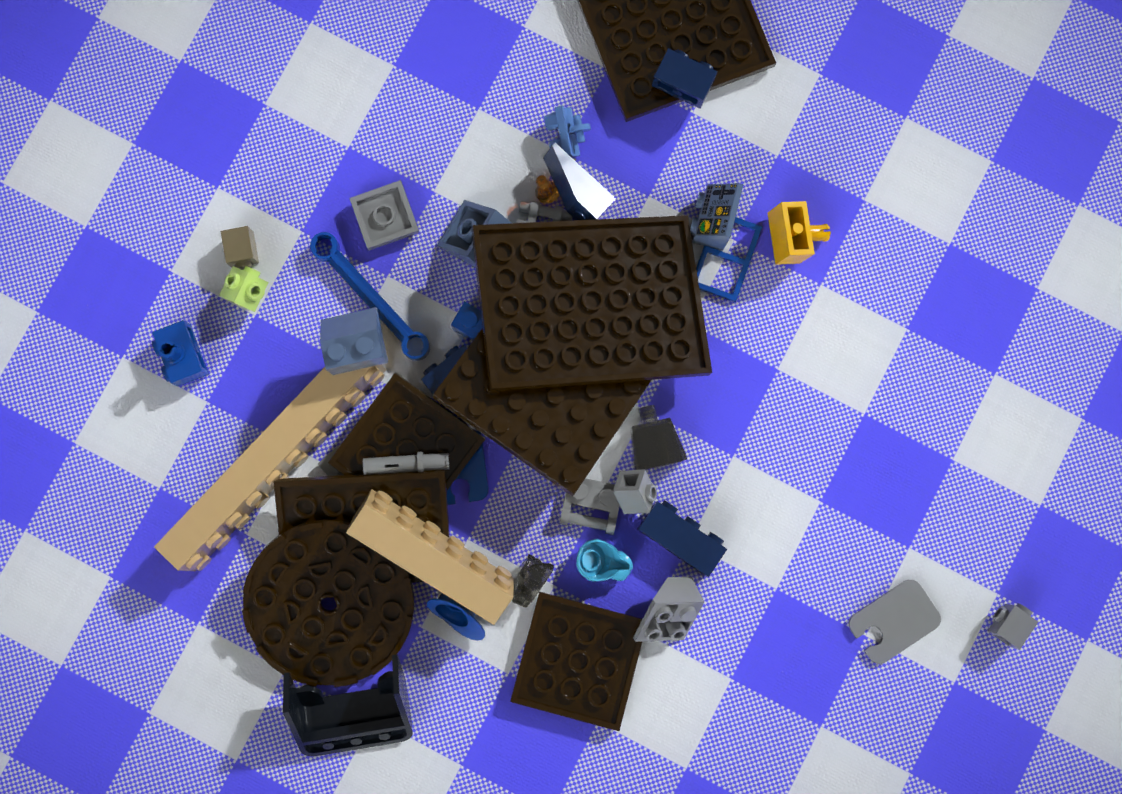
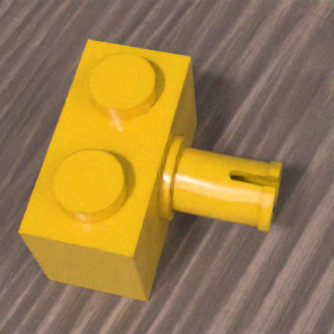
[767,201,831,265]

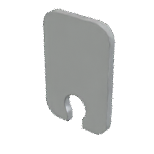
[849,580,941,664]

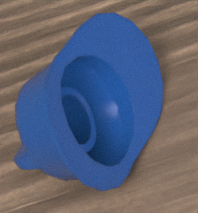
[427,593,485,641]

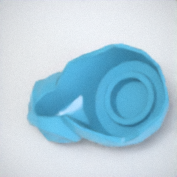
[576,539,633,582]

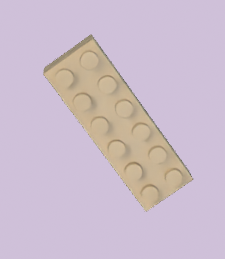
[346,489,514,625]

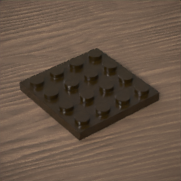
[328,372,485,490]
[510,591,642,731]

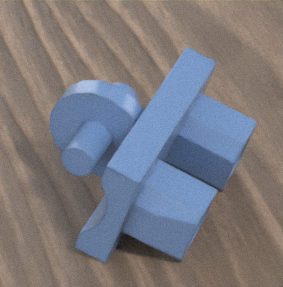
[544,105,591,157]

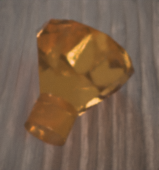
[535,175,559,203]

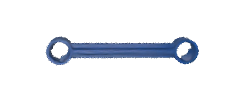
[310,232,430,361]

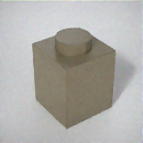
[220,226,259,270]

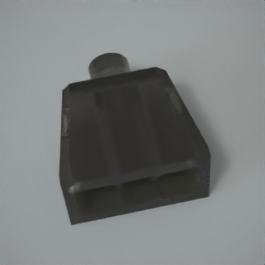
[631,405,687,470]

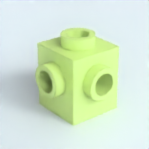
[219,266,269,312]

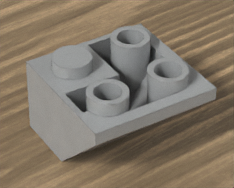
[633,577,704,642]

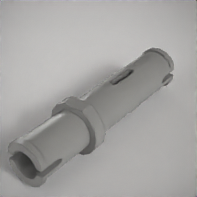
[363,452,449,475]

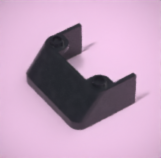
[283,654,413,756]

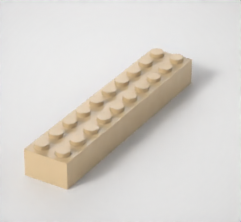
[154,364,387,571]

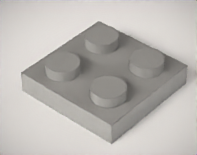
[349,180,420,251]

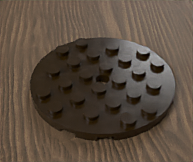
[242,520,414,687]

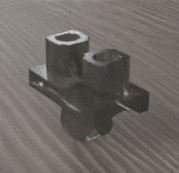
[512,554,554,608]

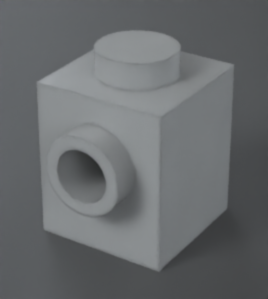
[613,469,657,514]
[988,603,1038,650]

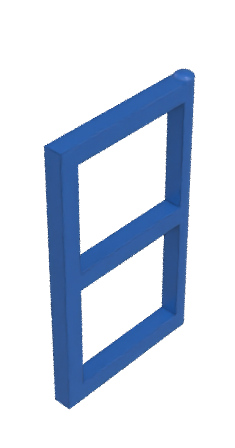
[696,217,763,302]

